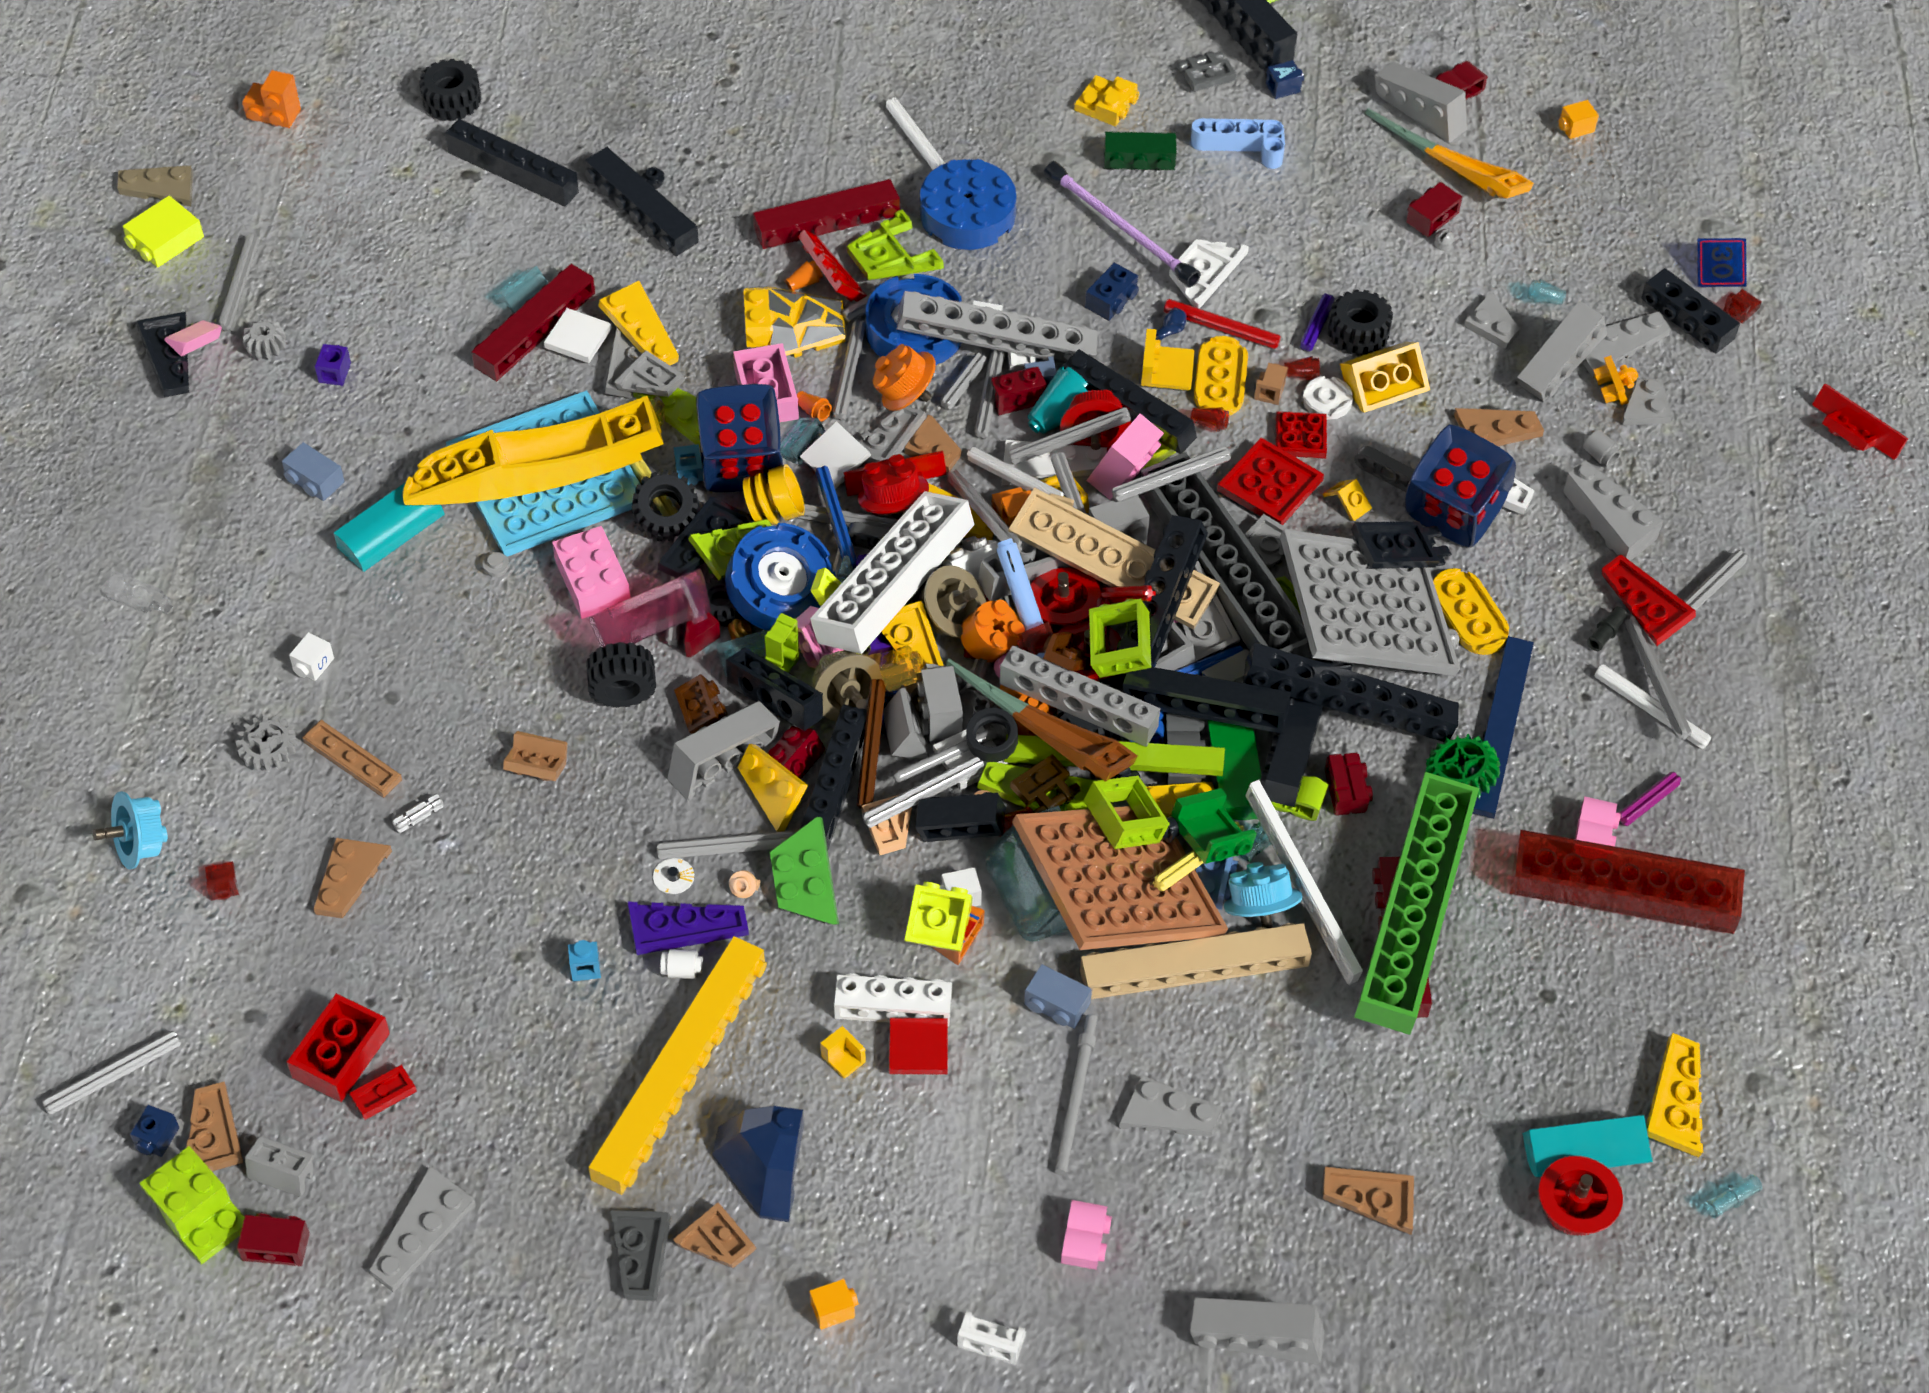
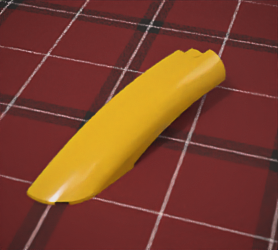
[403,396,664,505]

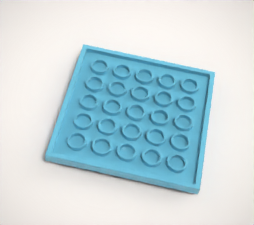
[446,390,640,557]

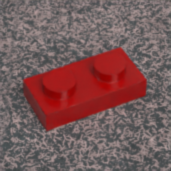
[349,1064,417,1120]

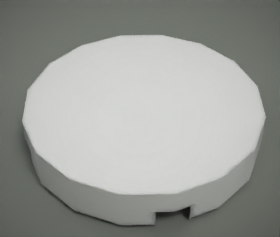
[1303,376,1353,420]

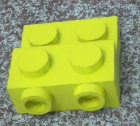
[905,882,973,952]

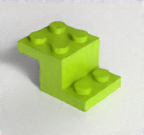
[139,1146,245,1265]

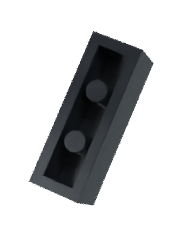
[915,792,1006,842]

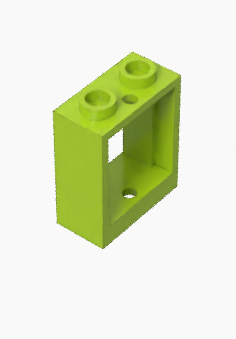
[1089,599,1151,678]
[1084,776,1170,849]

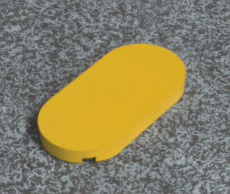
[1194,336,1248,417]
[1433,568,1509,655]

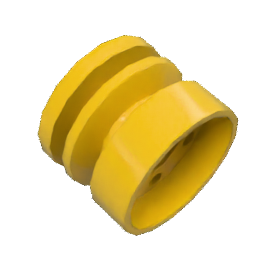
[743,464,805,525]

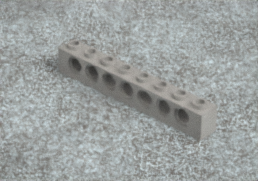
[897,291,1098,363]

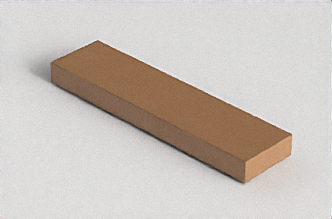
[302,720,402,798]

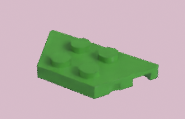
[770,817,839,925]

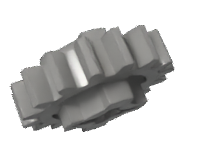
[236,715,297,771]

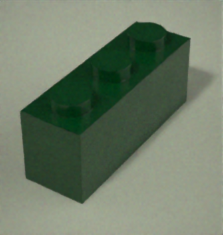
[1104,131,1177,170]

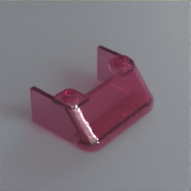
[588,568,711,647]

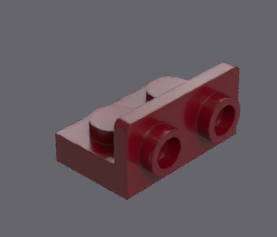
[991,367,1047,416]

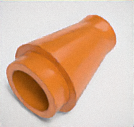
[785,260,823,291]
[796,391,832,422]

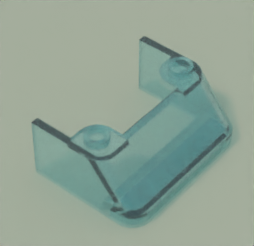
[985,806,1069,942]

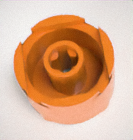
[961,599,1025,662]

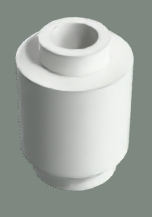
[661,949,703,979]

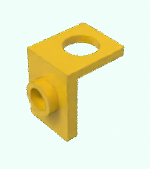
[1322,478,1372,521]

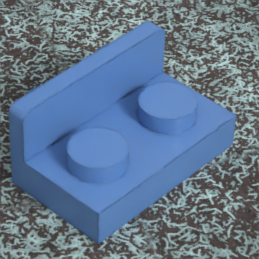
[1196,857,1238,910]

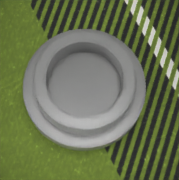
[483,552,509,577]

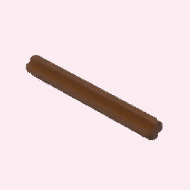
[857,679,886,809]

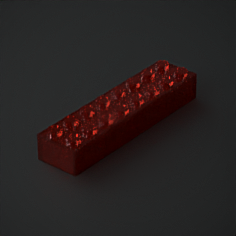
[1510,830,1745,934]

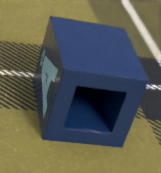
[1266,60,1304,99]

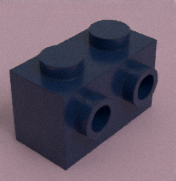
[1085,262,1139,321]

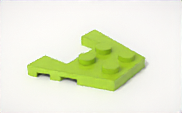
[847,209,944,280]

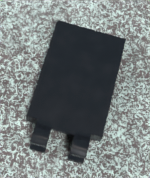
[1351,521,1452,569]

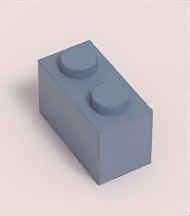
[282,442,345,502]
[1024,964,1092,1029]

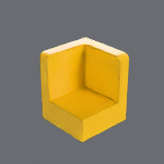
[820,1026,866,1078]

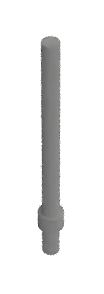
[1055,1014,1098,1175]

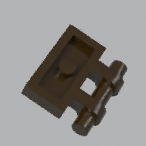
[1009,754,1081,813]

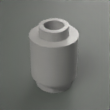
[1583,430,1621,466]

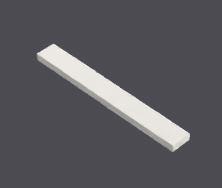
[1246,780,1363,985]

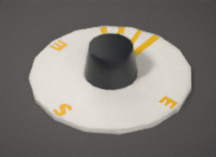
[653,858,695,894]

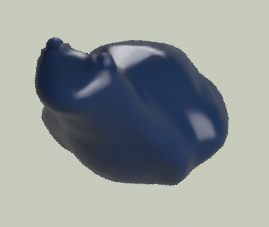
[1156,307,1187,340]

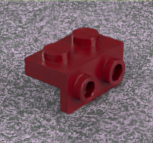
[767,726,825,779]

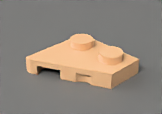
[862,794,912,856]

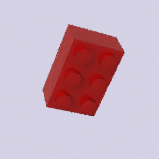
[287,993,390,1103]

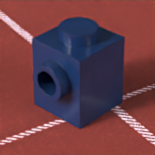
[130,1105,180,1157]

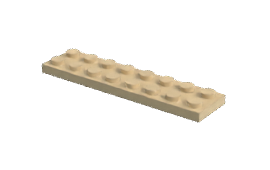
[1008,487,1220,630]

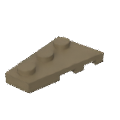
[117,165,193,207]

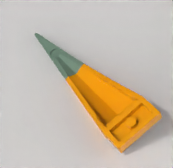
[1365,108,1534,199]

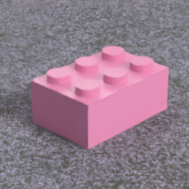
[733,343,799,423]
[1087,414,1164,500]
[552,526,631,619]

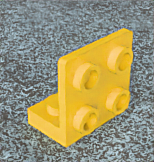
[1141,329,1194,390]

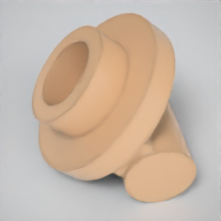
[729,870,760,898]

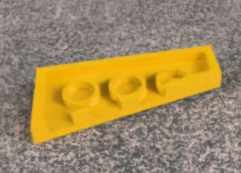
[599,281,679,366]
[1646,1033,1703,1158]

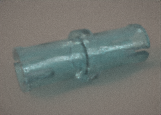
[1705,1174,1762,1218]

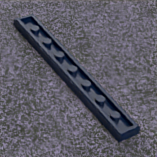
[1472,636,1534,819]

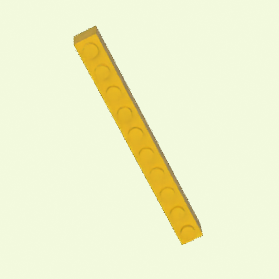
[589,936,767,1195]

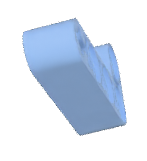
[1190,118,1285,169]

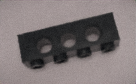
[1641,268,1740,354]
[726,648,823,731]

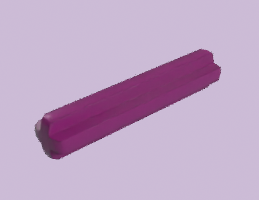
[1619,772,1681,826]

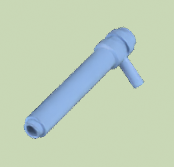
[996,539,1048,658]

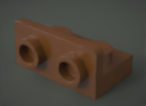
[1043,632,1091,671]
[674,674,728,734]

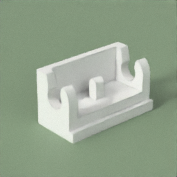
[957,1311,1026,1365]

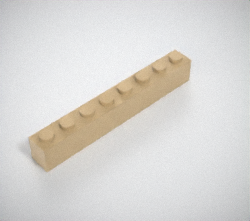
[1080,923,1312,999]

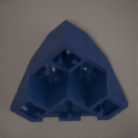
[712,1106,804,1222]

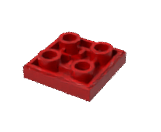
[1275,411,1327,459]
[889,1018,948,1075]

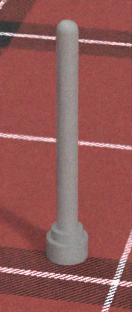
[894,723,1008,782]

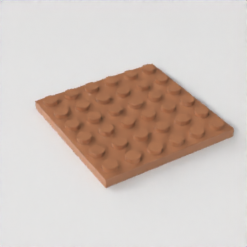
[1012,806,1228,950]

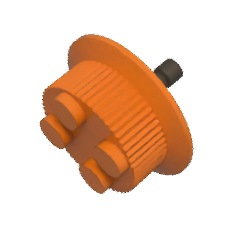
[873,344,936,411]

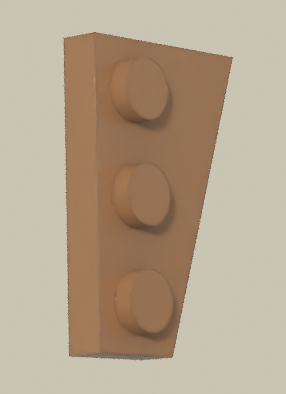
[1454,408,1544,446]
[314,838,392,918]

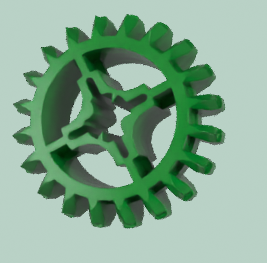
[1425,734,1500,799]

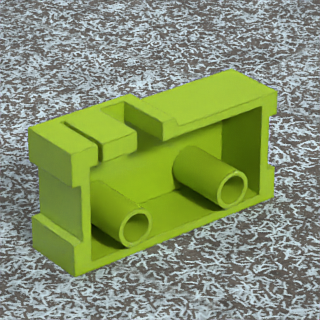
[765,613,799,673]

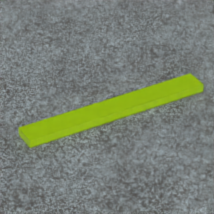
[1004,734,1225,776]

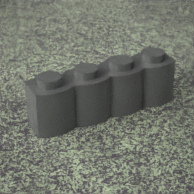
[1164,712,1206,785]

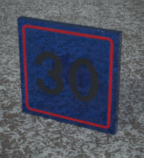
[1697,238,1747,287]

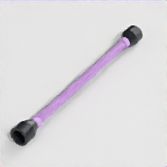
[1043,161,1201,287]

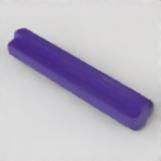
[1300,293,1335,352]

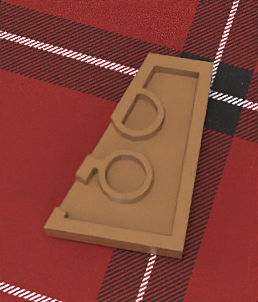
[186,1081,244,1171]
[1323,1167,1414,1235]

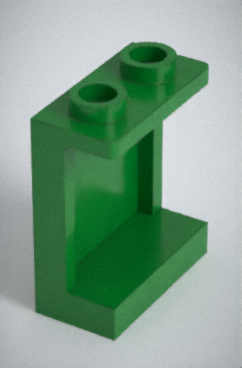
[1170,788,1257,864]

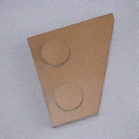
[904,415,961,473]
[673,1202,757,1268]

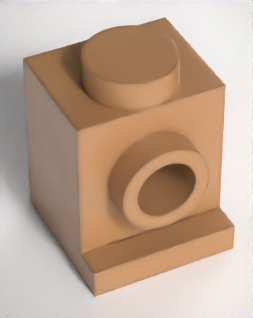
[1254,362,1288,405]

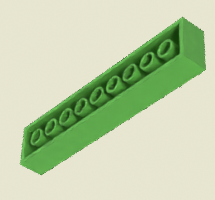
[1354,772,1479,1035]

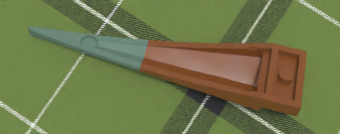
[945,659,1138,782]

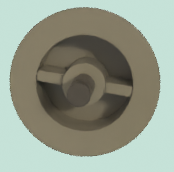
[918,565,986,638]
[812,650,884,721]

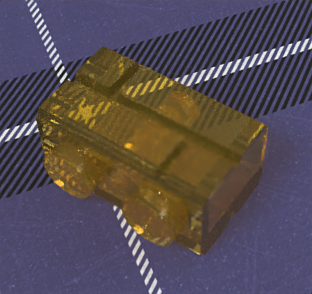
[880,645,922,691]

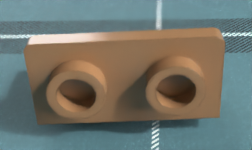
[503,731,568,781]

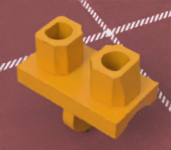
[1593,355,1638,406]

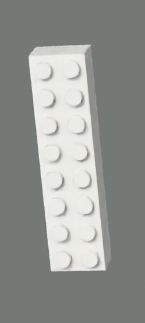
[810,491,974,654]

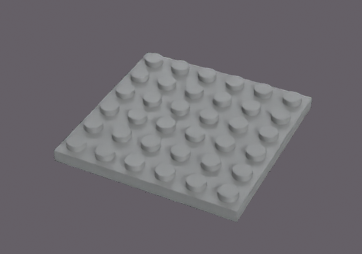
[1280,529,1460,676]

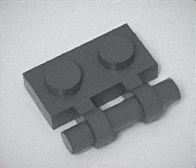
[1178,51,1236,92]

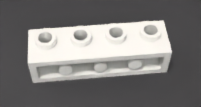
[834,973,952,1027]

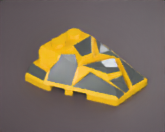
[744,286,846,358]

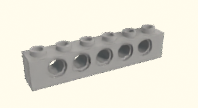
[1000,646,1160,747]

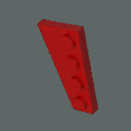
[798,230,868,302]
[1602,554,1696,646]

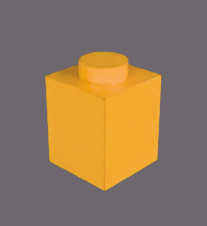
[1559,100,1599,139]
[810,1279,858,1330]

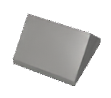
[883,688,929,760]

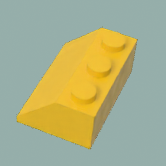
[1340,341,1430,413]

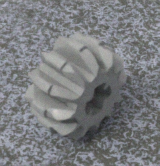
[243,318,286,360]

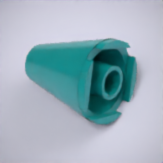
[1027,366,1088,434]

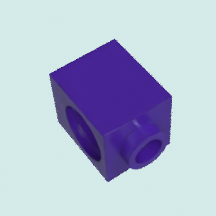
[315,344,351,386]

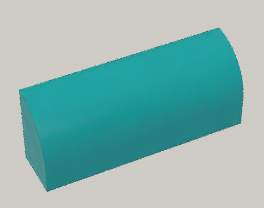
[334,482,445,572]
[1522,1115,1653,1177]

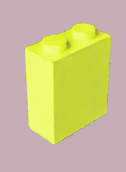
[123,196,204,268]

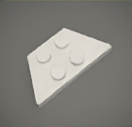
[1169,239,1249,309]

